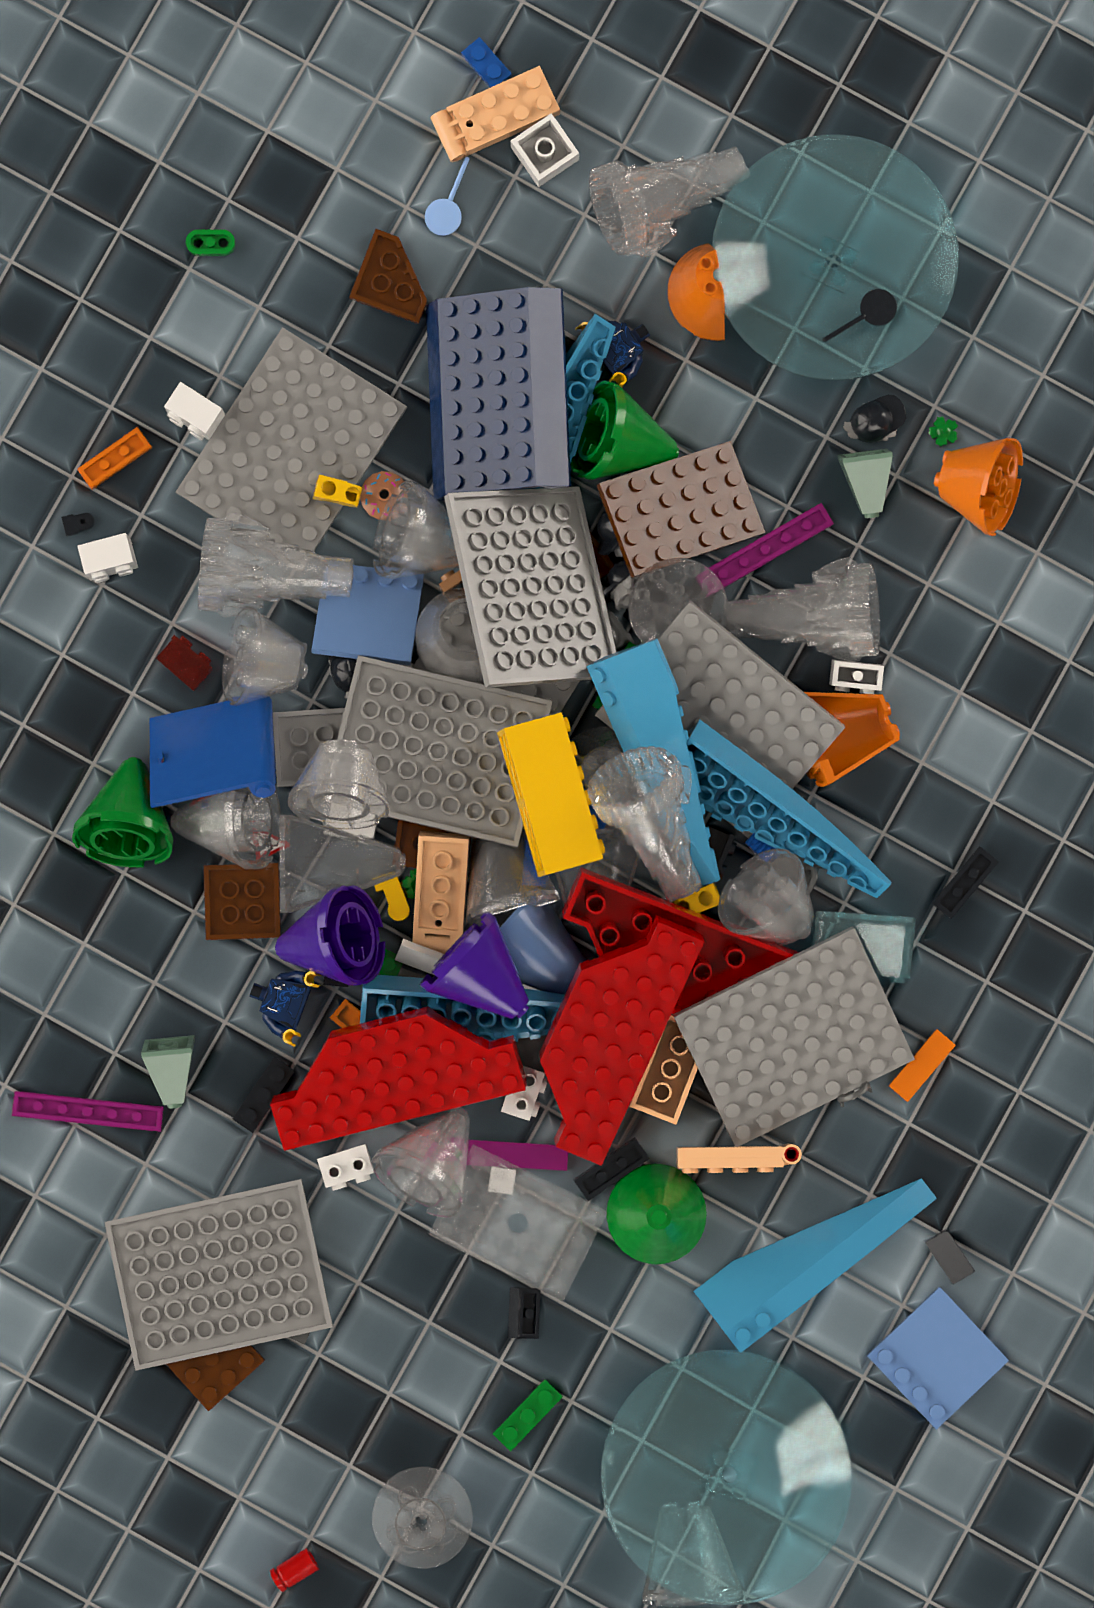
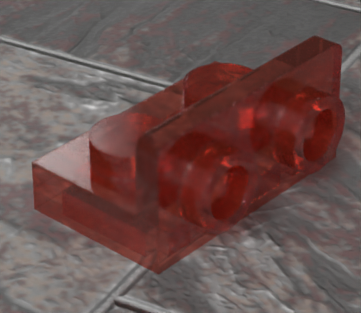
[156,635,213,691]

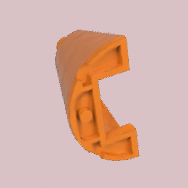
[667,243,725,341]
[804,692,900,787]

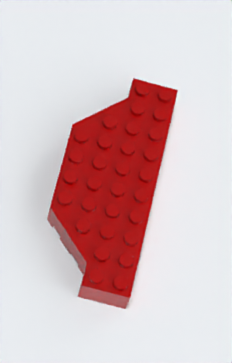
[562,867,799,1014]
[539,915,705,1166]
[270,1006,527,1151]

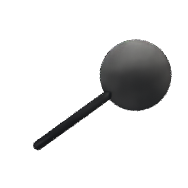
[822,289,897,342]

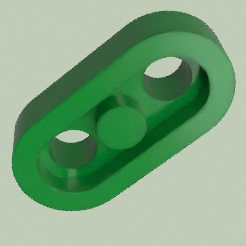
[186,230,236,256]

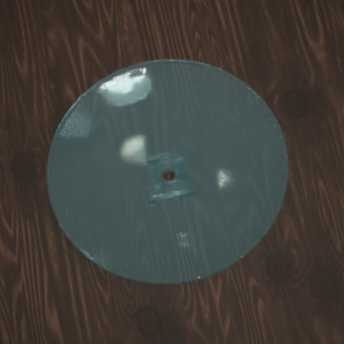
[712,135,959,380]
[601,1350,851,1605]

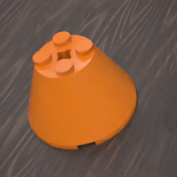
[934,437,1023,536]

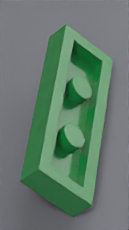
[493,1379,563,1452]

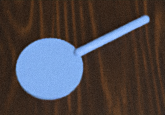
[425,157,469,236]

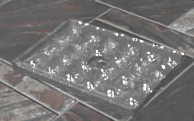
[429,1144,607,1301]

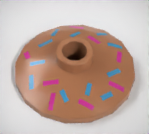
[360,471,409,520]

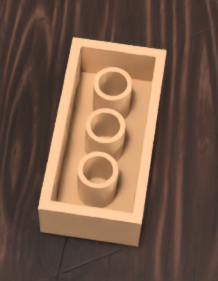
[629,1015,698,1125]

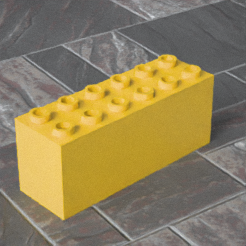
[497,712,605,877]

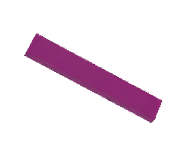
[695,503,834,598]
[12,1091,164,1132]
[418,1137,568,1171]

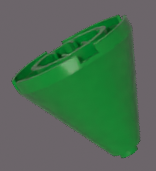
[570,381,679,480]
[72,757,173,867]
[606,1164,707,1264]

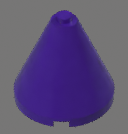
[275,885,385,986]
[419,911,529,1019]

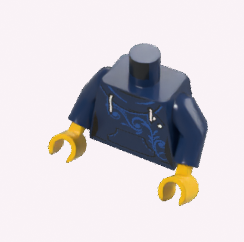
[575,321,650,387]
[249,970,321,1047]

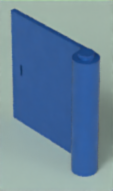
[149,694,276,808]

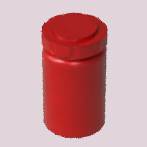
[270,1548,319,1592]

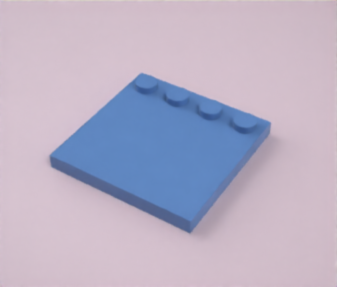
[312,562,424,666]
[867,1287,1009,1430]

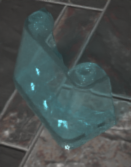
[811,911,916,983]

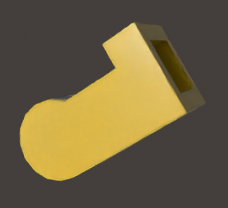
[312,474,362,507]
[373,874,410,921]
[672,883,723,913]

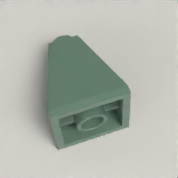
[838,448,893,518]
[141,1035,195,1108]

